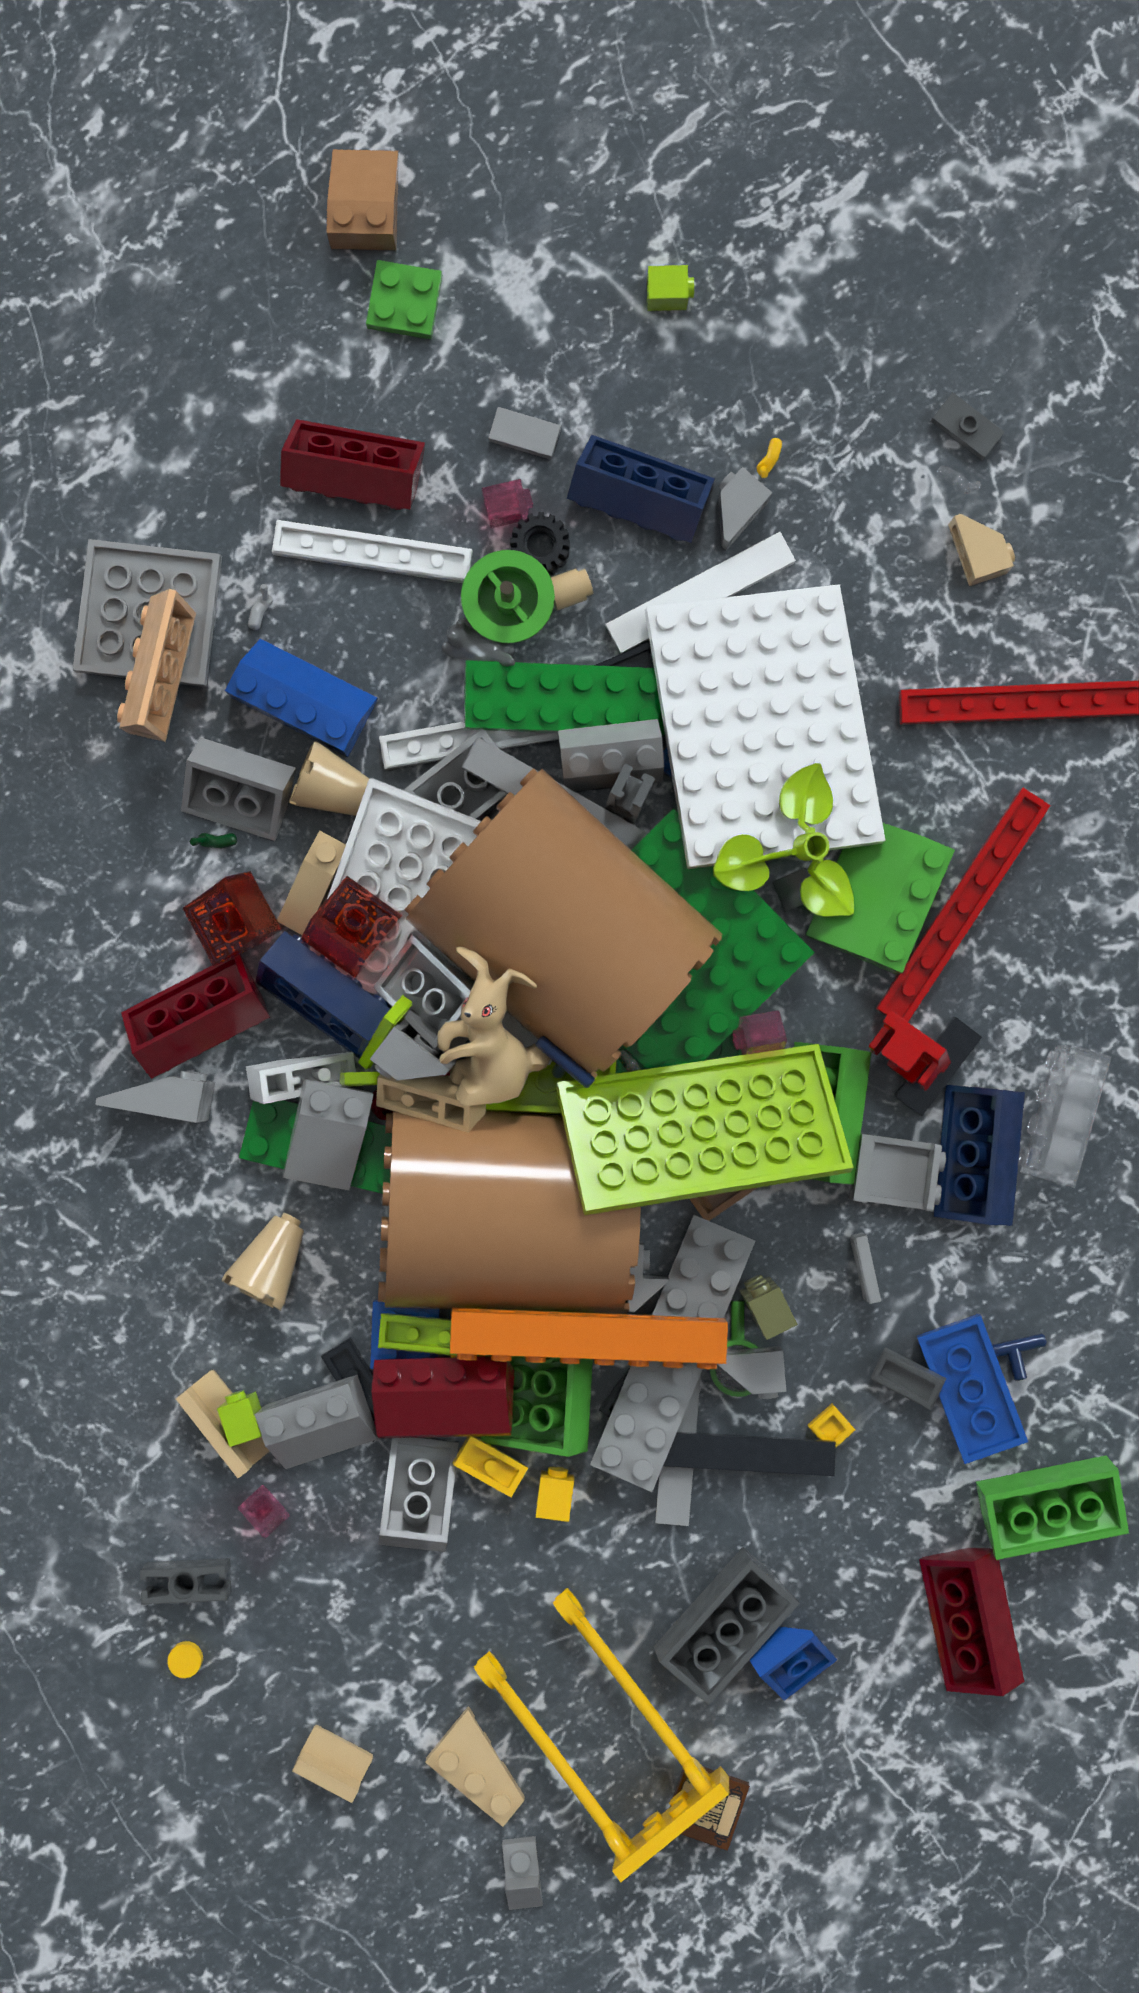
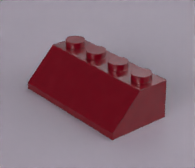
[280,419,425,510]
[121,953,270,1079]
[372,1357,514,1438]
[919,1548,1025,1697]

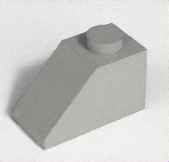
[718,467,772,551]
[717,1346,786,1399]

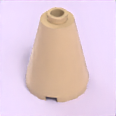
[289,742,370,816]
[222,1213,304,1311]

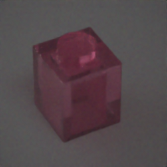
[482,479,533,529]
[733,1010,787,1055]
[238,1485,290,1539]

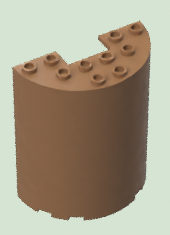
[404,768,723,1078]
[378,1111,641,1314]

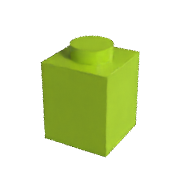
[647,265,694,311]
[217,1390,262,1447]

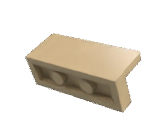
[176,1370,270,1478]

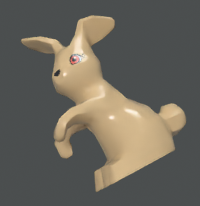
[437,947,550,1106]

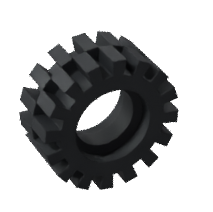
[510,512,570,575]

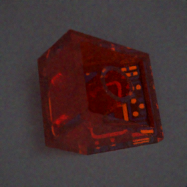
[183,871,281,966]
[301,876,402,979]

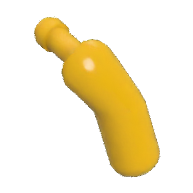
[757,438,782,478]

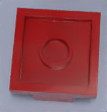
[868,1011,951,1091]

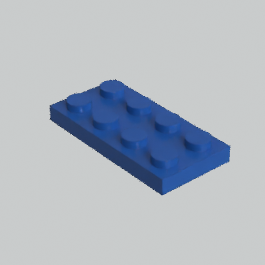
[916,1314,1028,1464]

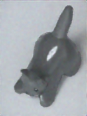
[442,618,515,667]

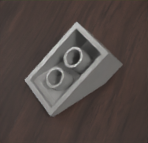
[373,935,475,1051]
[95,1071,215,1123]
[283,1078,373,1190]
[378,1438,459,1552]

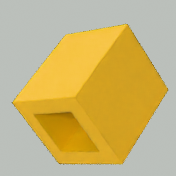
[535,1467,574,1522]

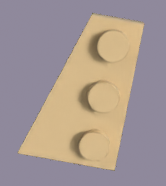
[425,1706,525,1827]

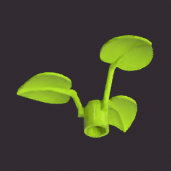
[713,763,854,916]

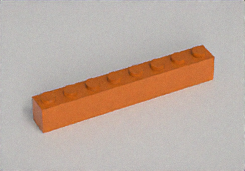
[450,1308,728,1369]

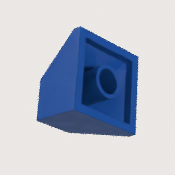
[750,1627,837,1701]

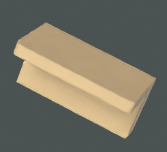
[292,1725,373,1803]

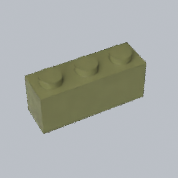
[739,1275,798,1340]

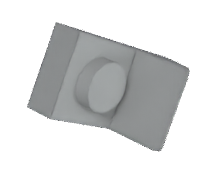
[627,1242,669,1312]
[502,1836,543,1910]

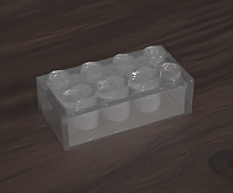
[1018,1045,1112,1188]

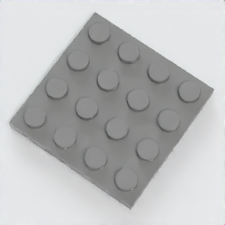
[73,539,222,687]

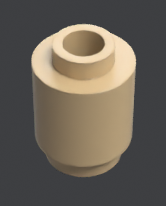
[551,568,594,611]

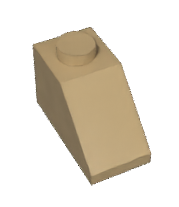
[948,514,1015,586]

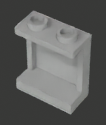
[849,1133,946,1212]

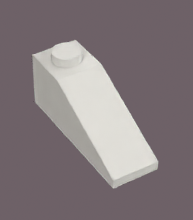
[246,1052,356,1104]

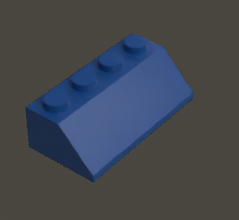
[225,639,378,757]

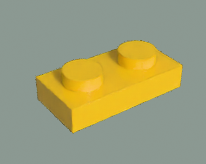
[453,1436,528,1498]

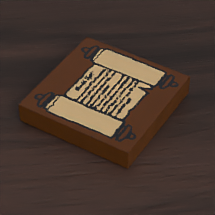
[669,1767,750,1851]

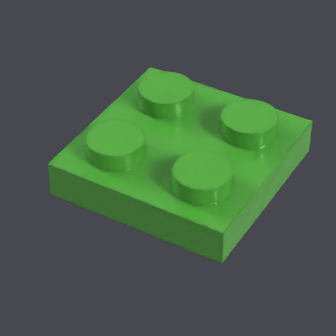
[366,260,443,340]

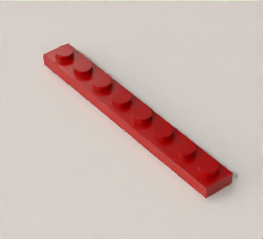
[899,680,1139,725]
[875,787,1051,1022]

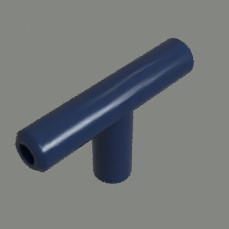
[535,1036,595,1088]
[992,1333,1047,1381]

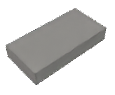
[489,407,561,460]
[850,1233,881,1304]

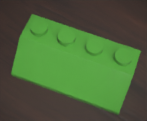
[794,1042,872,1185]
[976,1455,1129,1560]

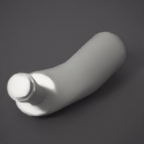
[248,584,273,630]

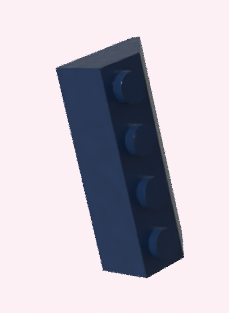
[566,434,715,543]
[255,931,390,1059]
[934,1084,1025,1226]

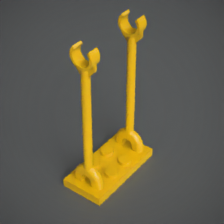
[473,1588,729,1882]

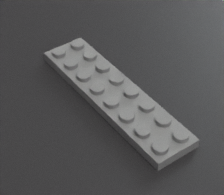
[590,1215,755,1492]

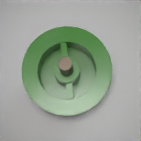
[461,550,555,644]

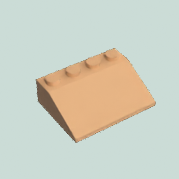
[117,589,196,742]

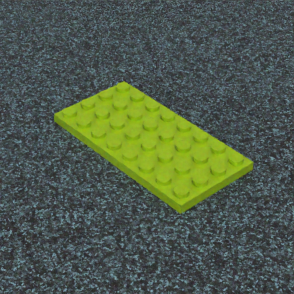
[556,1044,854,1215]

